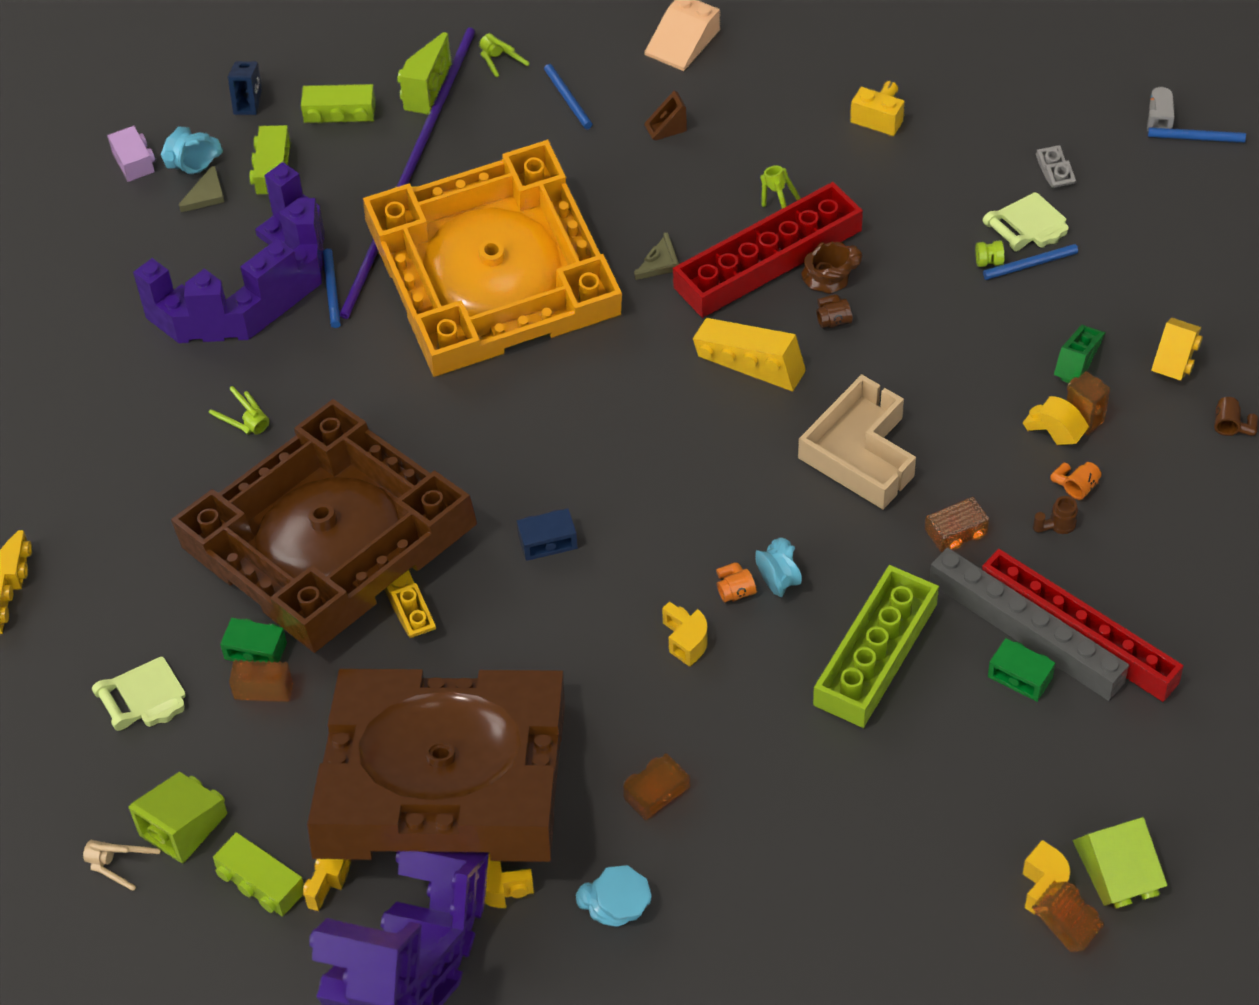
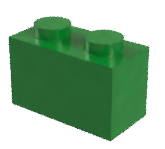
[220,618,287,670]
[988,638,1056,702]

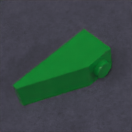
[1054,324,1105,383]

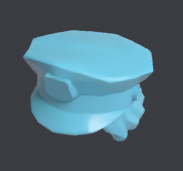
[161,126,223,174]
[756,538,802,597]
[576,865,651,927]

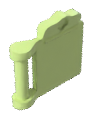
[983,193,1068,251]
[92,657,186,731]

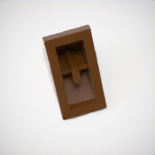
[644,90,687,141]

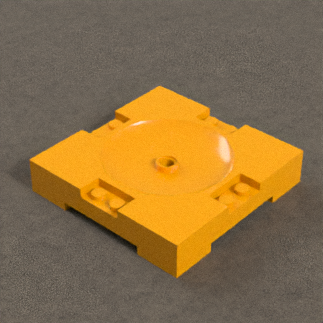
[363,140,622,377]

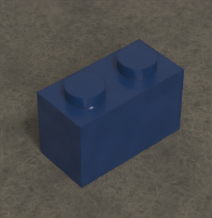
[516,508,578,561]

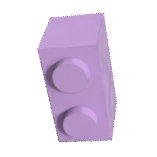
[107,126,155,182]

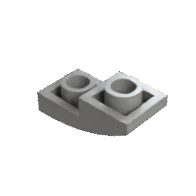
[1036,145,1076,188]

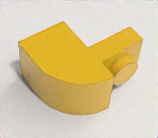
[1023,396,1089,445]
[662,601,707,667]
[1023,840,1070,915]
[485,854,534,908]

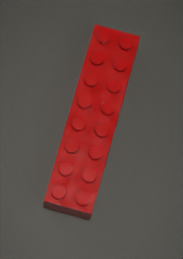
[673,182,863,318]

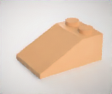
[645,0,720,71]

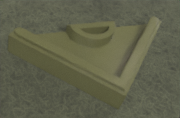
[179,166,224,212]
[634,233,679,280]

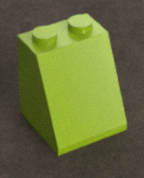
[129,772,228,864]
[1073,817,1167,909]

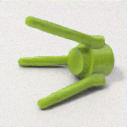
[479,33,529,77]
[760,166,801,209]
[209,386,269,435]

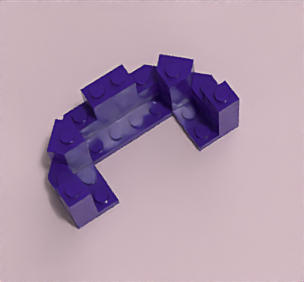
[133,162,325,343]
[310,851,489,1005]

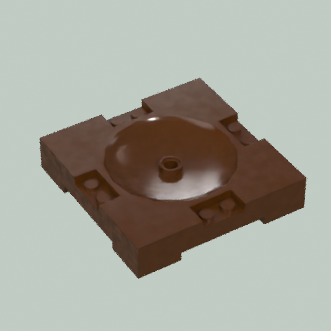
[171,399,477,653]
[307,669,565,862]

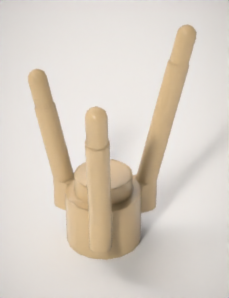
[83,840,161,891]

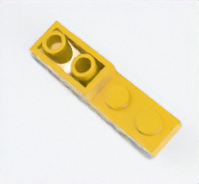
[0,530,32,634]
[385,570,436,638]
[303,859,351,912]

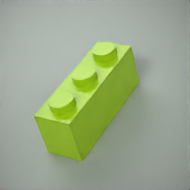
[301,84,376,123]
[250,125,291,194]
[213,832,304,917]

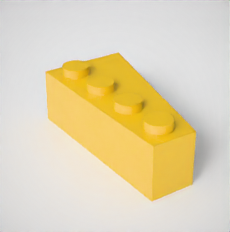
[693,318,806,392]

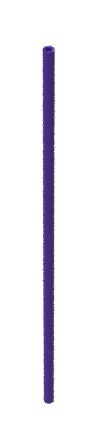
[340,28,475,319]

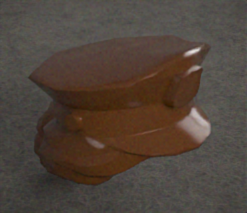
[801,241,863,294]

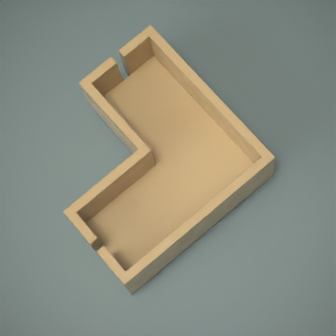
[798,374,916,510]

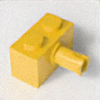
[850,81,905,136]
[1151,317,1203,381]

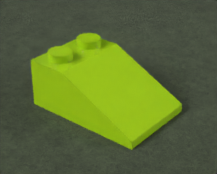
[397,32,451,114]

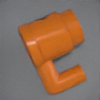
[1050,462,1102,500]
[716,562,757,603]

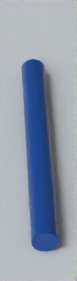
[544,64,592,129]
[1148,127,1246,143]
[983,244,1078,280]
[323,249,341,328]

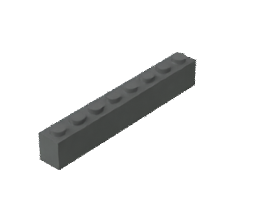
[929,547,1129,701]

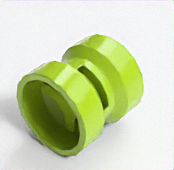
[975,240,1004,267]

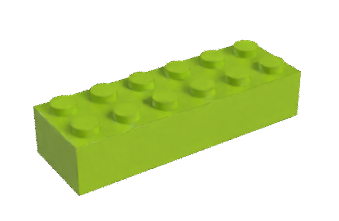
[813,565,939,728]

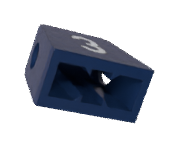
[228,61,262,115]

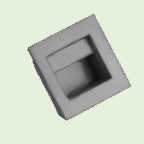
[1147,87,1174,132]

